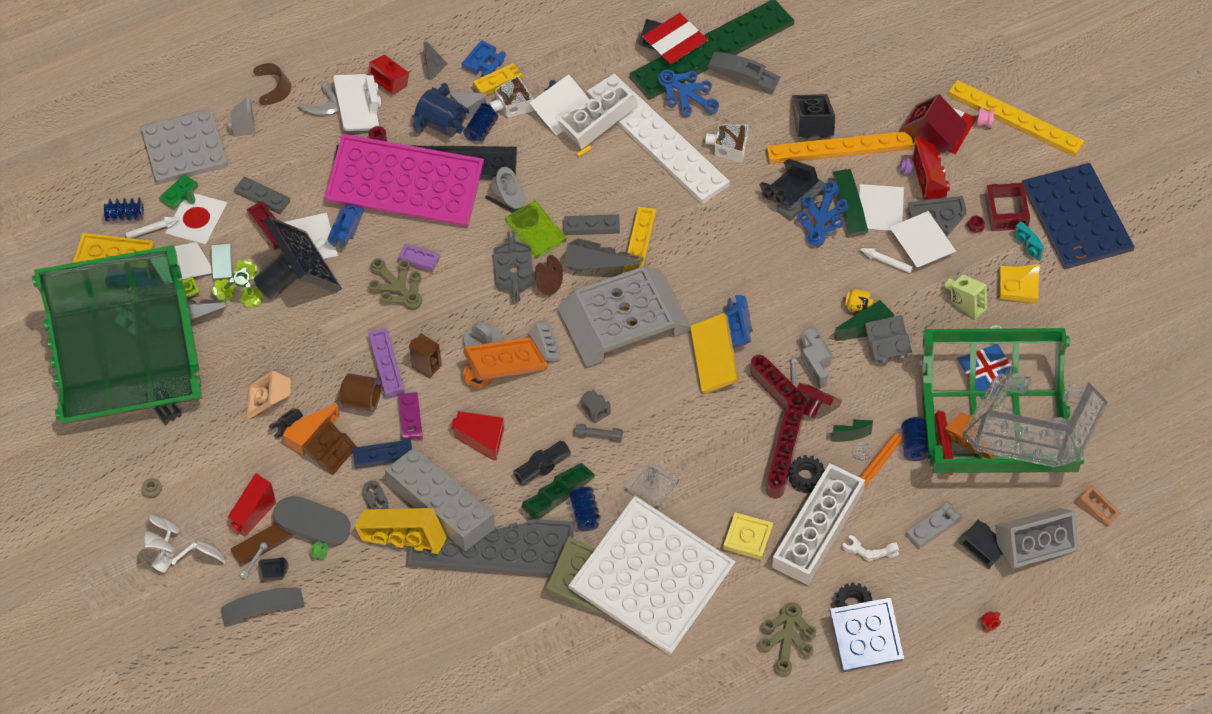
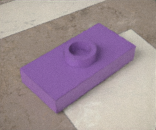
[398,244,440,272]

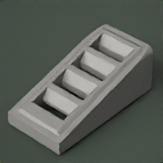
[529,323,561,361]

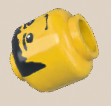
[845,288,874,314]

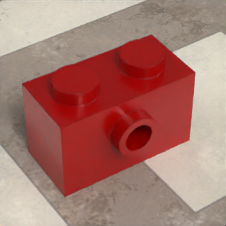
[367,55,409,94]

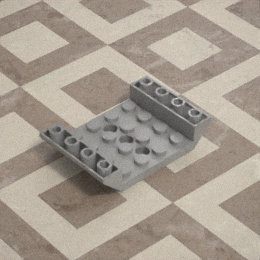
[557,266,691,368]

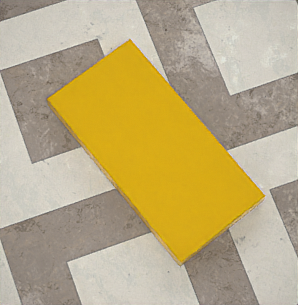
[73,233,155,270]
[690,313,739,394]

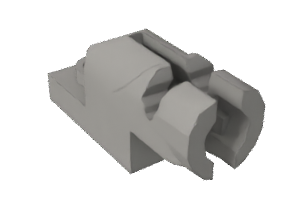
[800,328,832,389]

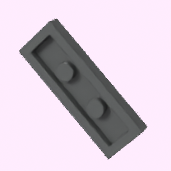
[234,176,290,214]
[777,179,825,221]
[564,214,620,235]

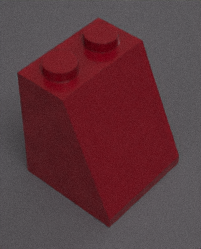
[901,94,967,153]

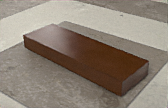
[230,523,293,566]

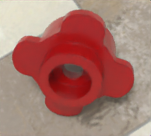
[981,611,1001,632]

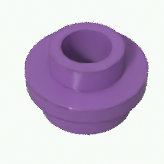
[899,157,914,175]

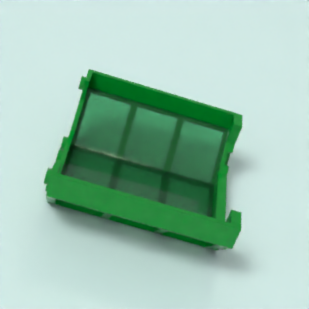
[32,245,203,425]

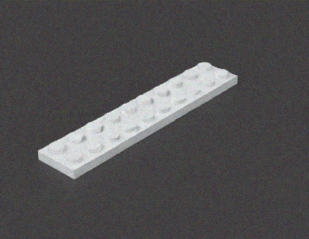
[587,74,730,204]

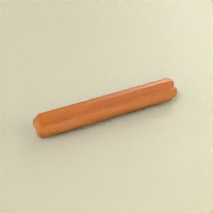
[859,433,902,489]

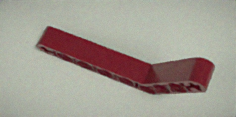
[750,355,806,499]

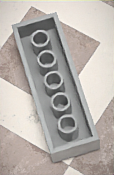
[385,447,495,552]

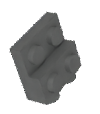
[864,315,912,364]

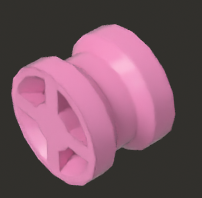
[977,108,994,128]

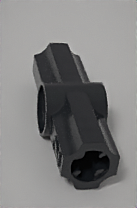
[513,440,571,486]

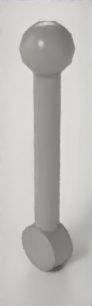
[791,357,797,388]
[240,542,267,579]

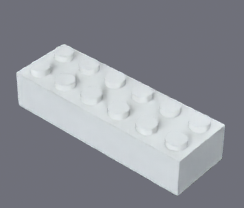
[772,463,865,585]

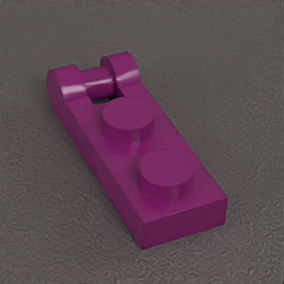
[398,392,423,440]

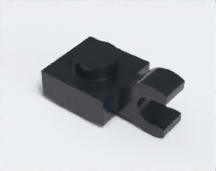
[269,408,303,438]

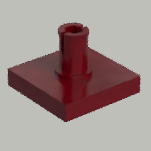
[796,382,842,419]

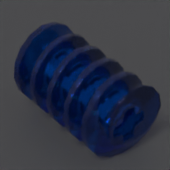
[463,103,498,142]
[104,197,144,222]
[901,417,928,461]
[570,486,601,531]

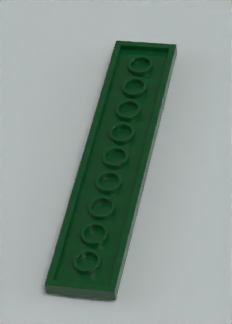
[630,0,795,100]

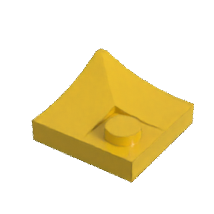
[999,264,1040,303]

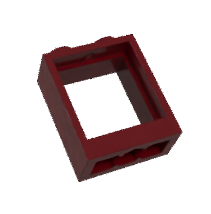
[985,183,1030,231]

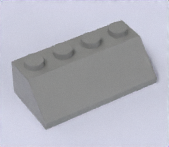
[995,508,1078,568]

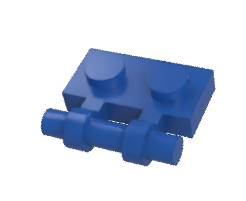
[462,40,506,77]

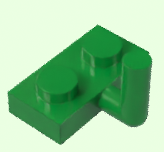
[159,174,198,210]

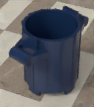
[412,83,469,138]

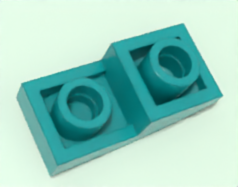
[1014,221,1044,261]

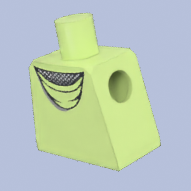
[945,275,987,320]

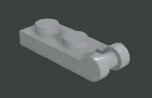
[906,502,962,549]

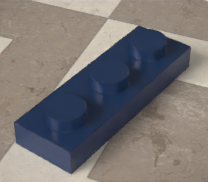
[352,439,412,469]

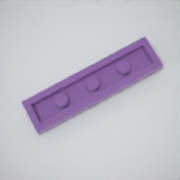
[368,328,405,398]

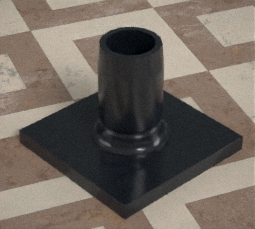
[254,216,342,299]

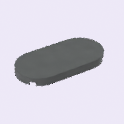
[274,496,351,547]

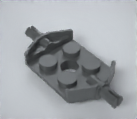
[493,231,534,302]

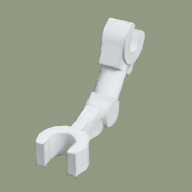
[842,535,899,562]

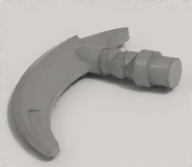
[298,82,339,115]

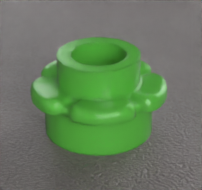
[310,540,328,560]

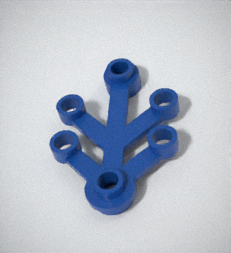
[658,70,719,117]
[797,181,849,247]

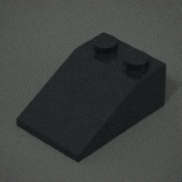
[792,94,835,138]

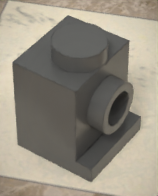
[581,390,611,423]

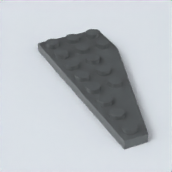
[407,519,574,577]

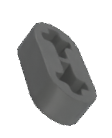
[363,480,389,509]

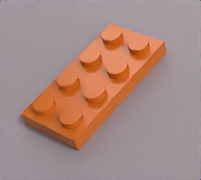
[463,337,548,380]

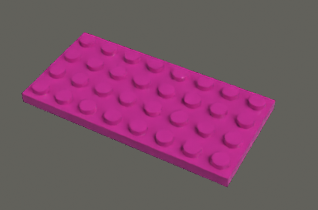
[324,134,484,227]

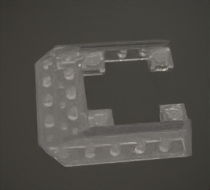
[963,367,1107,467]

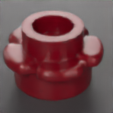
[967,215,985,233]

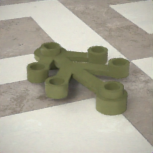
[369,258,422,310]
[760,603,816,677]

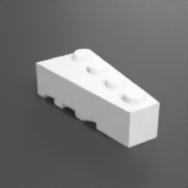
[556,84,637,149]

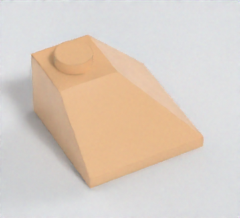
[246,370,291,419]

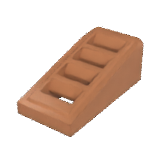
[1075,485,1121,527]

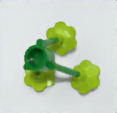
[211,259,264,308]

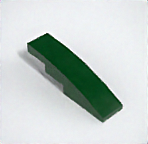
[832,169,868,236]
[521,463,595,520]

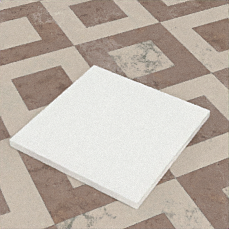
[568,496,736,656]

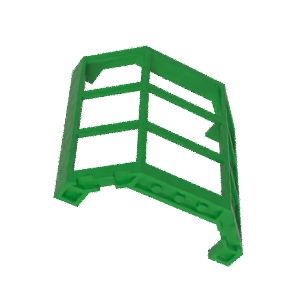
[922,328,1084,473]

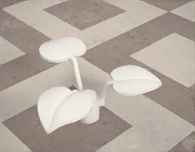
[144,514,226,573]

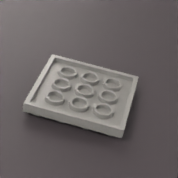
[141,109,228,185]

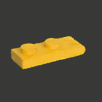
[473,63,524,96]

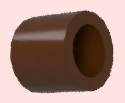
[339,373,381,412]

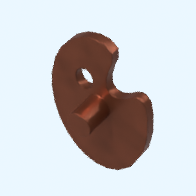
[535,255,563,296]

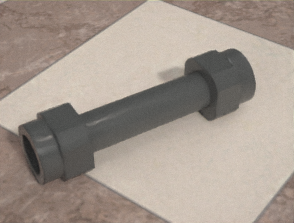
[575,424,623,442]

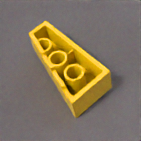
[355,508,447,554]

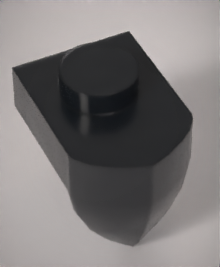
[258,557,289,581]

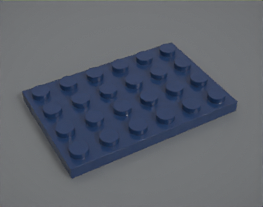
[1022,163,1135,270]

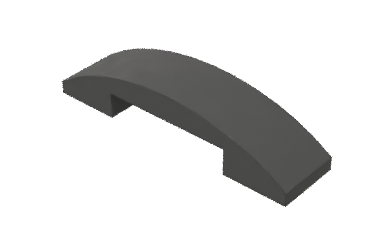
[221,588,305,627]

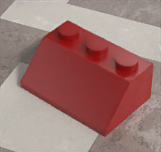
[912,136,950,200]

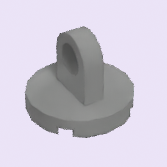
[464,322,502,347]

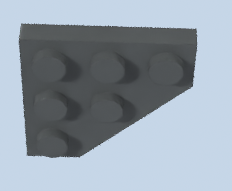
[908,196,967,237]

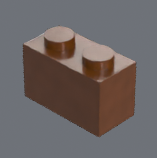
[409,333,442,379]

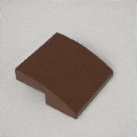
[301,419,357,475]

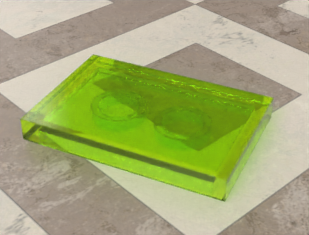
[505,200,567,259]

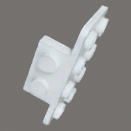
[333,74,381,131]

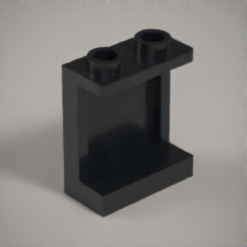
[759,159,819,207]

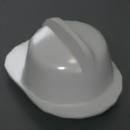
[491,167,524,209]

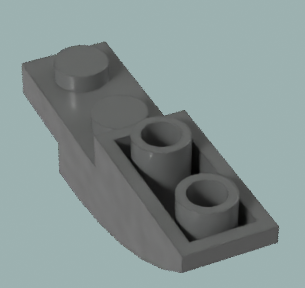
[707,52,781,94]

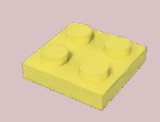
[723,512,773,560]

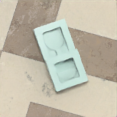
[212,244,233,280]

